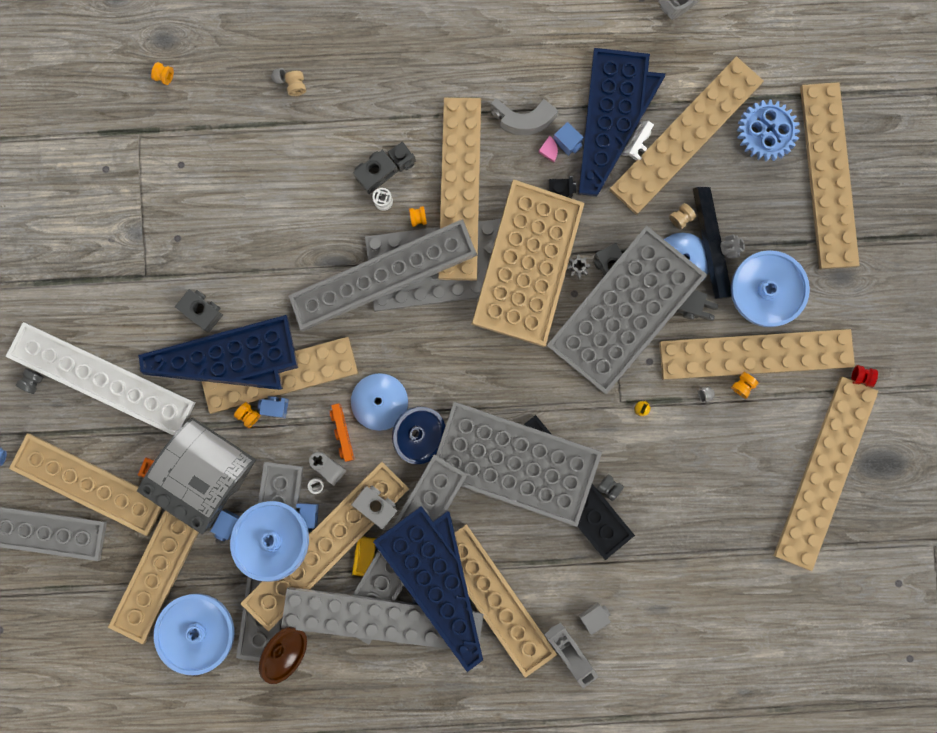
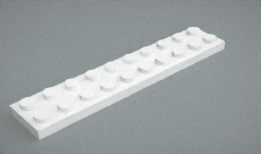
[5,322,196,436]

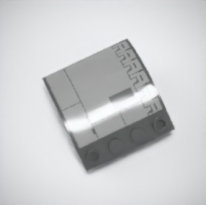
[137,418,256,534]

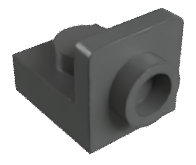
[388,142,416,172]

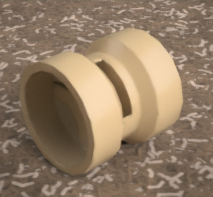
[284,71,306,96]
[669,203,696,230]

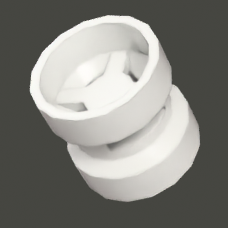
[373,188,393,211]

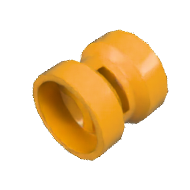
[731,372,759,399]
[234,402,261,429]

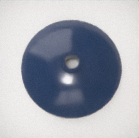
[392,406,446,464]

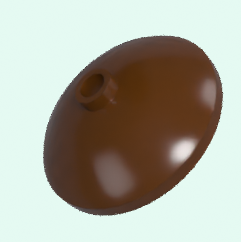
[259,627,307,684]

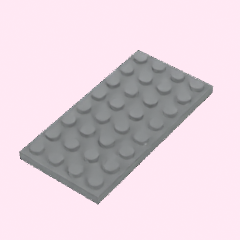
[365,219,501,312]
[547,225,707,394]
[436,402,602,527]

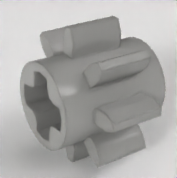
[721,234,745,259]
[566,254,591,279]

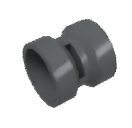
[16,368,44,394]
[597,474,624,501]

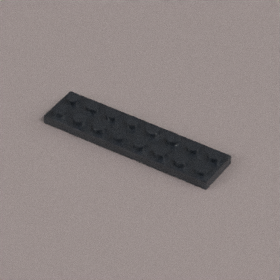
[524,415,635,560]

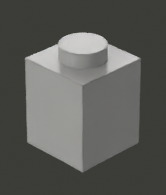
[579,603,611,635]

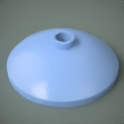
[664,233,709,280]
[351,373,408,431]

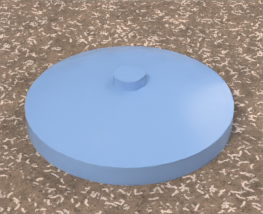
[731,250,810,327]
[230,501,309,582]
[154,593,235,675]

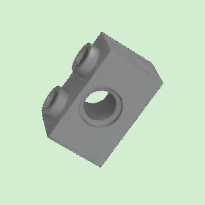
[351,485,397,530]

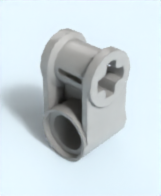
[309,452,347,486]

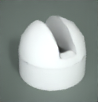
[308,478,324,494]

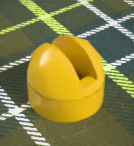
[634,401,651,416]

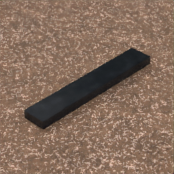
[693,187,732,299]

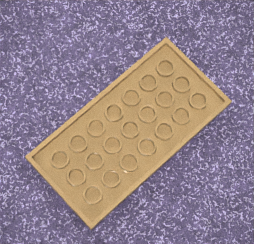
[471,179,584,347]

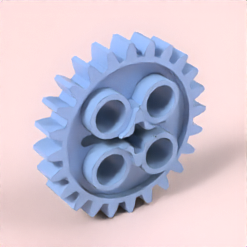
[737,100,800,162]

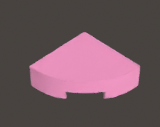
[539,136,558,163]

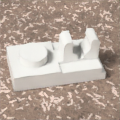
[622,121,654,160]

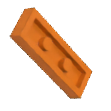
[330,403,355,462]

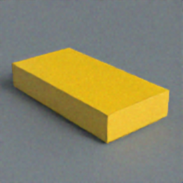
[352,536,377,576]

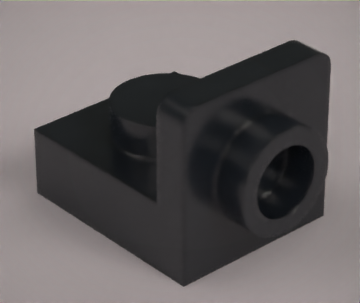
[549,176,576,199]

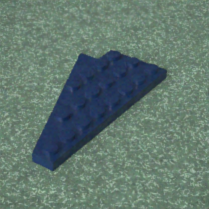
[578,48,666,197]
[138,315,298,390]
[373,506,483,672]

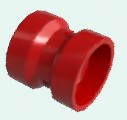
[851,365,878,388]

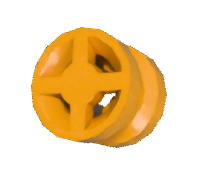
[151,62,174,85]
[409,206,427,227]

